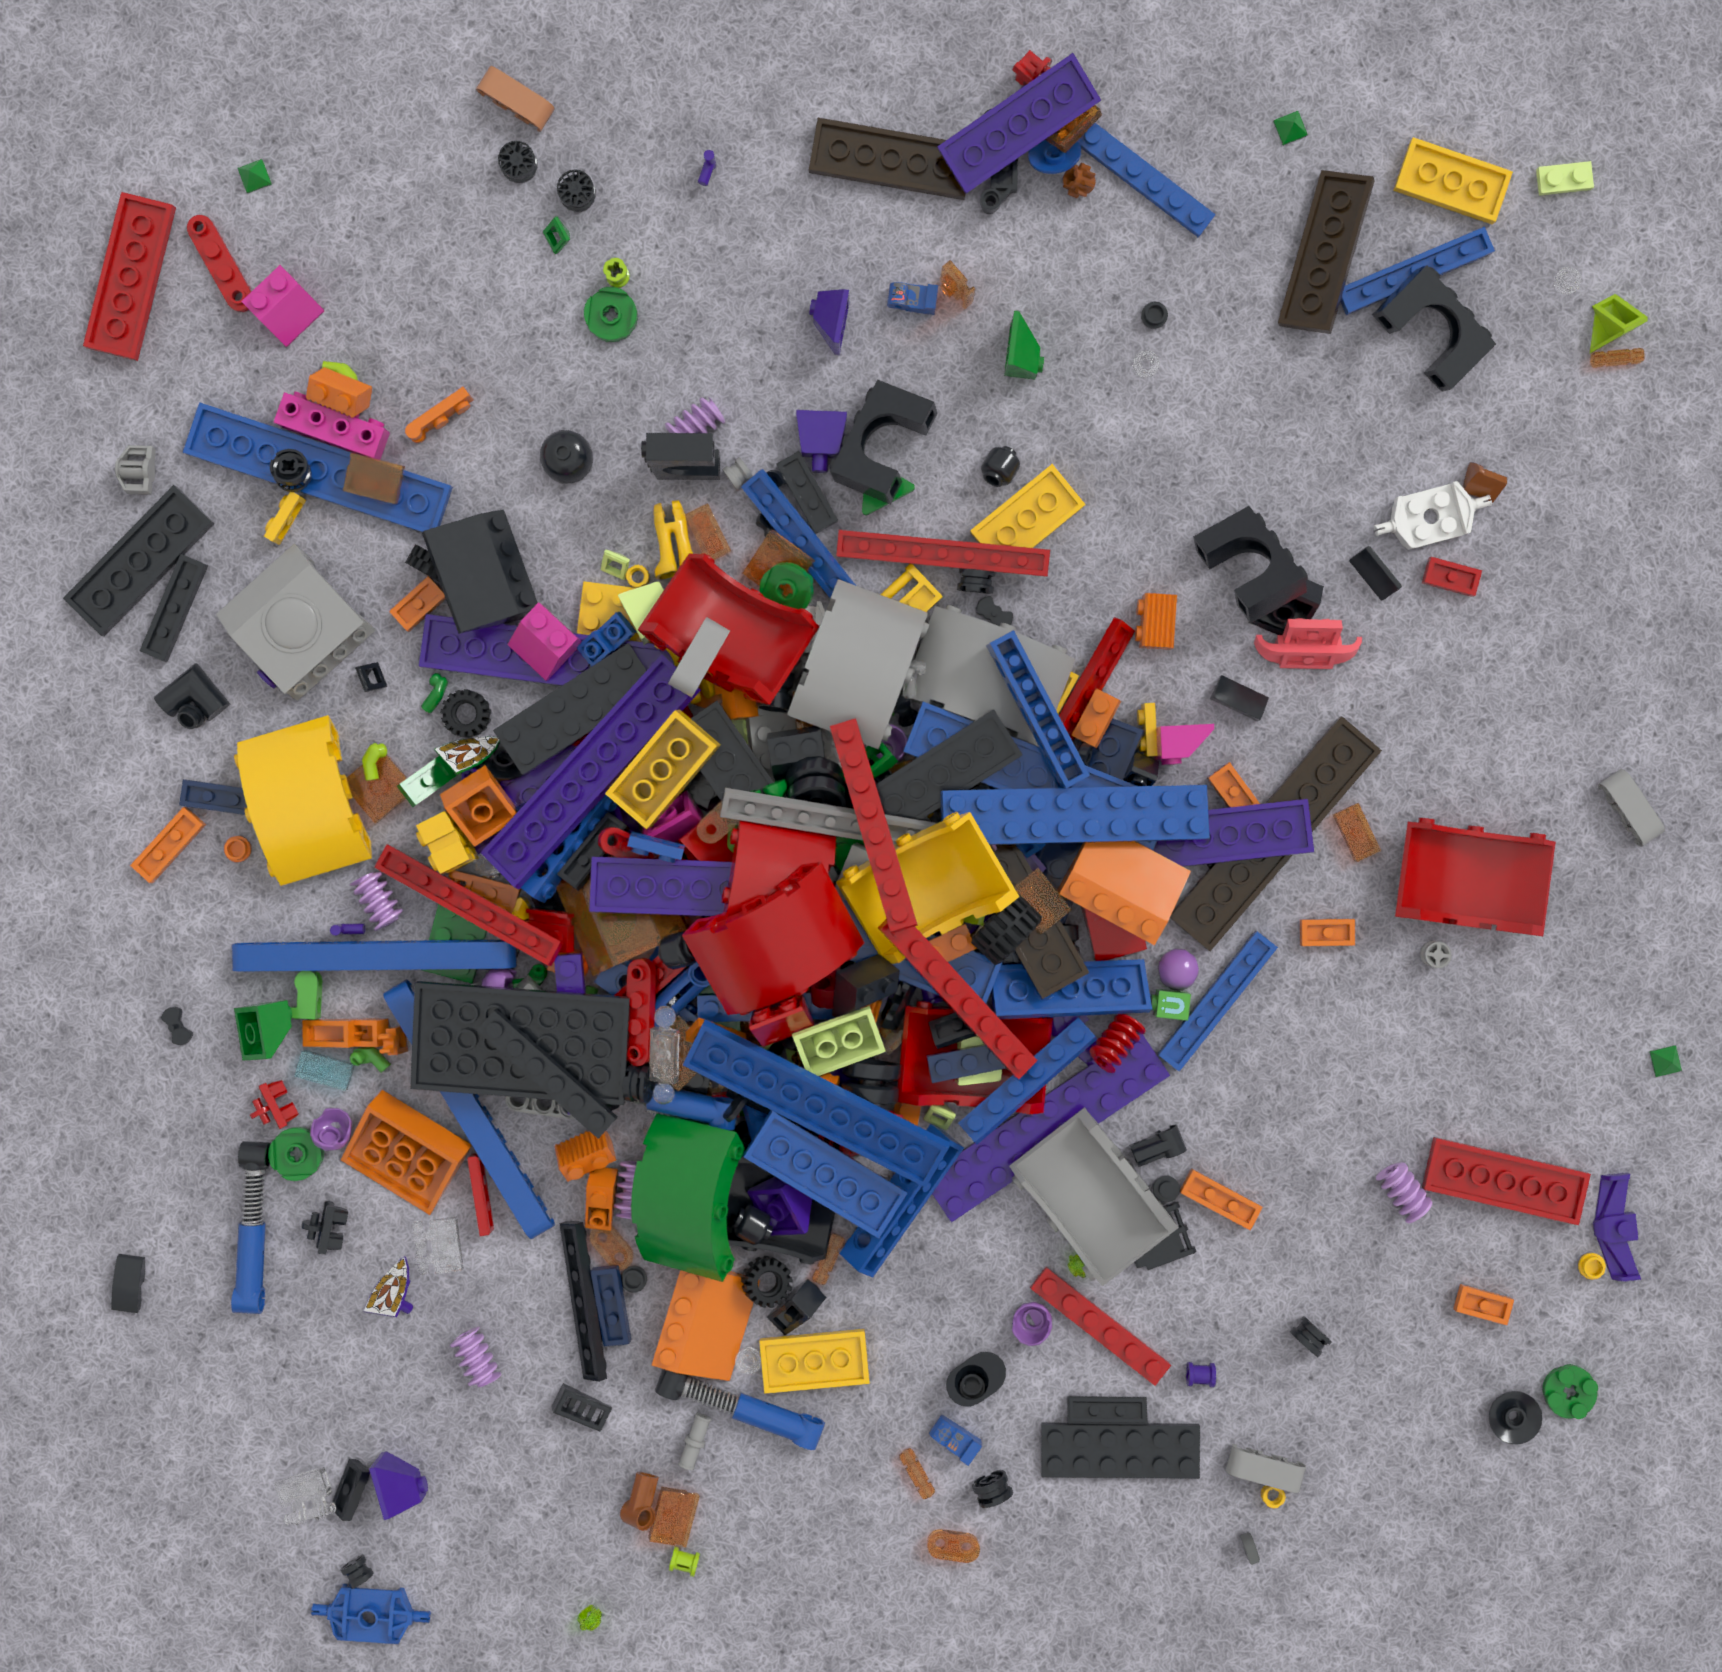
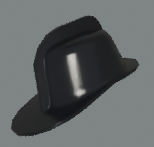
[946,1352,1006,1407]

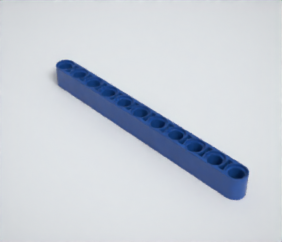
[231,939,517,972]
[383,979,555,1239]

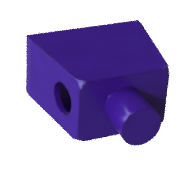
[796,410,847,473]

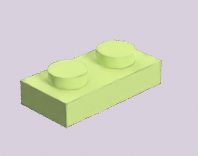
[1536,161,1594,196]

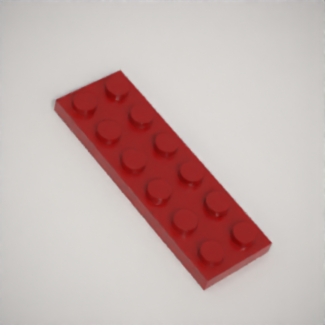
[83,192,176,361]
[1422,1137,1591,1225]

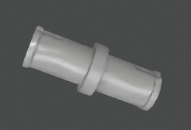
[678,1413,712,1470]

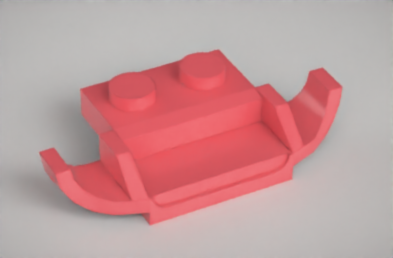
[1254,618,1362,669]

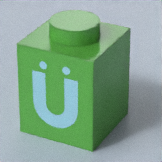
[1150,989,1191,1021]

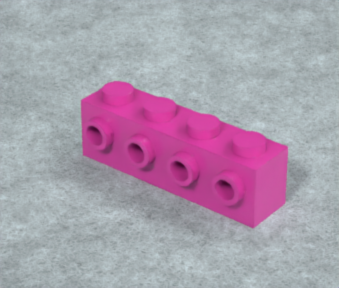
[274,391,390,462]

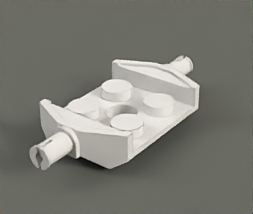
[1374,481,1492,550]

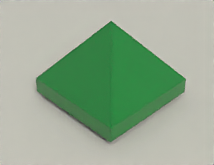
[1273,111,1308,145]
[237,159,272,193]
[543,217,570,254]
[1650,1045,1682,1077]

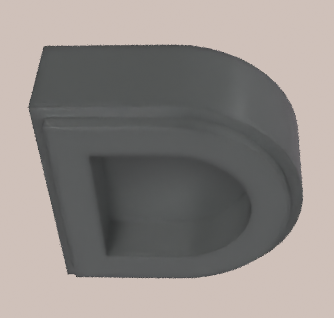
[1240,1532,1260,1565]

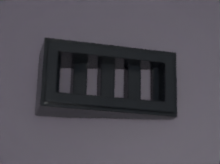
[551,1383,612,1432]

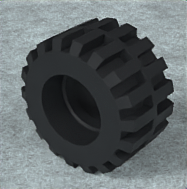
[971,894,1042,965]

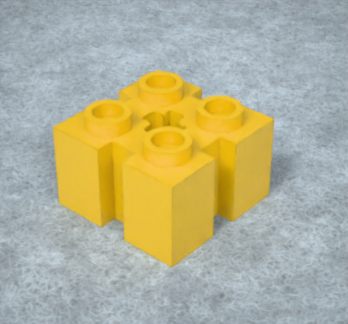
[416,811,480,874]

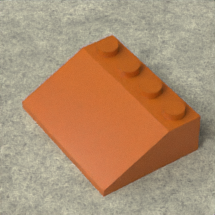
[1057,841,1191,946]
[341,1090,472,1215]
[652,1270,760,1381]

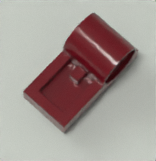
[810,965,842,1009]

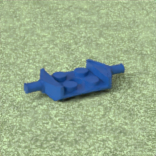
[311,1584,431,1644]

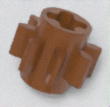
[1063,163,1096,198]

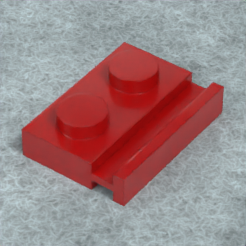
[526,908,574,953]

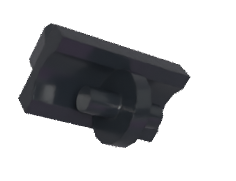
[301,1200,348,1255]

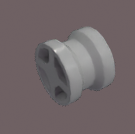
[722,457,753,491]
[1420,941,1452,968]

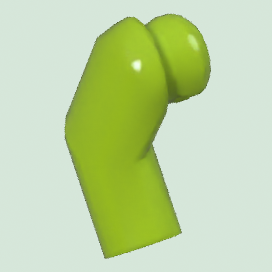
[322,361,358,381]
[362,743,387,781]

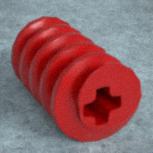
[1089,1014,1146,1073]

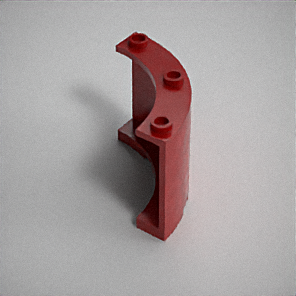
[638,553,820,705]
[1395,818,1556,937]
[721,820,836,916]
[682,862,865,1015]
[898,1001,1053,1115]

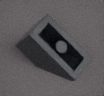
[767,1279,827,1335]

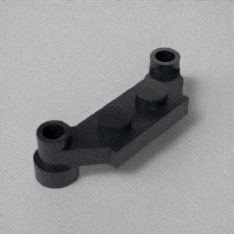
[980,109,1018,214]

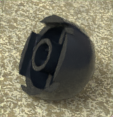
[540,430,593,484]

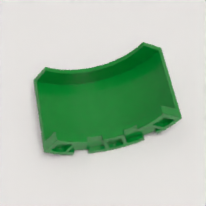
[631,1114,745,1282]

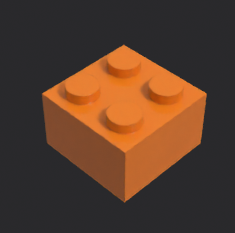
[440,765,517,847]

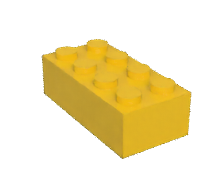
[605,710,721,829]

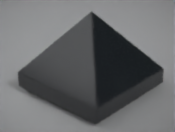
[355,662,387,692]

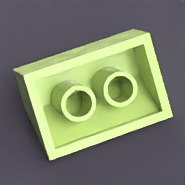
[792,1006,886,1076]

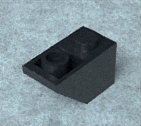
[1123,752,1159,786]

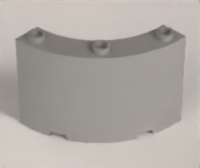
[787,579,929,749]
[901,605,1075,747]
[1009,1107,1179,1286]

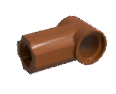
[620,1471,659,1531]

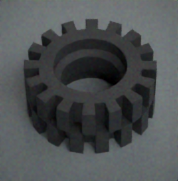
[405,544,439,582]
[440,689,491,738]
[741,1256,793,1308]

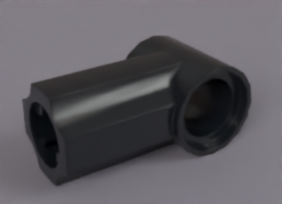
[1130,1124,1187,1167]

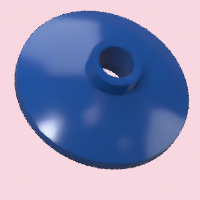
[1028,132,1081,174]

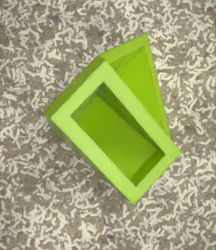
[1590,294,1648,353]

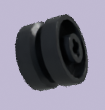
[786,757,846,808]
[840,1059,902,1104]

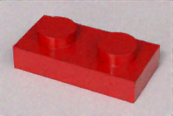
[1422,557,1482,597]

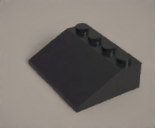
[421,509,538,634]

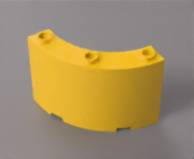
[234,715,372,886]
[836,812,1019,964]

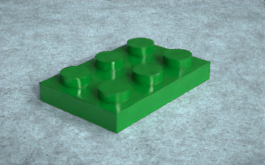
[421,904,487,984]

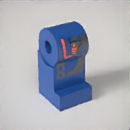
[887,282,939,315]

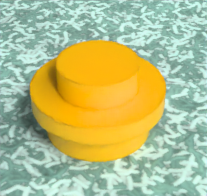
[1578,1253,1606,1280]

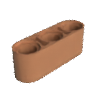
[476,66,555,132]

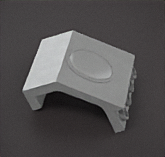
[216,543,376,701]

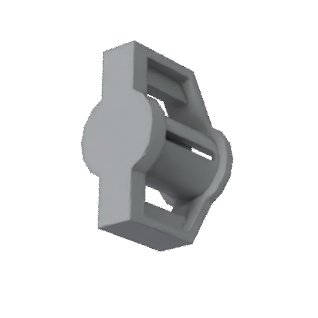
[115,445,156,495]

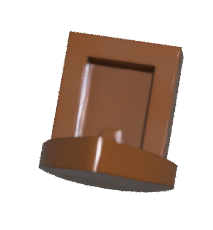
[1463,462,1507,503]

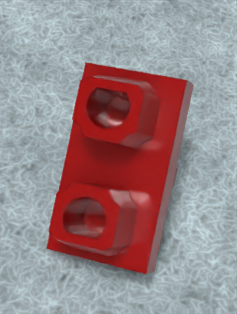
[1012,50,1052,86]
[249,1080,299,1129]

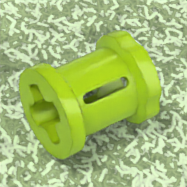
[603,258,630,288]
[669,1546,700,1577]

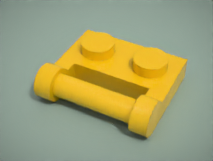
[877,564,943,612]

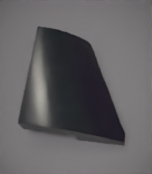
[879,980,917,1030]

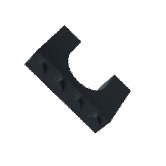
[1372,265,1496,392]
[830,379,938,505]
[641,433,720,480]
[1193,506,1308,623]

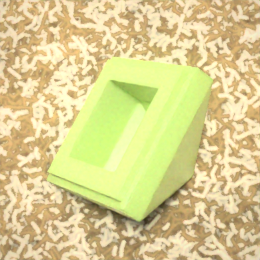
[600,550,630,580]
[923,1104,956,1130]

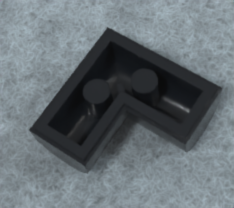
[154,663,231,721]

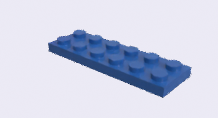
[991,959,1152,1019]
[743,1110,907,1238]

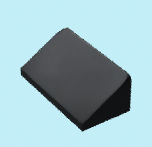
[1349,546,1402,601]
[1210,675,1269,721]

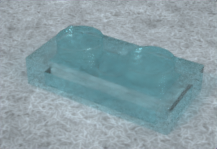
[295,1050,355,1091]

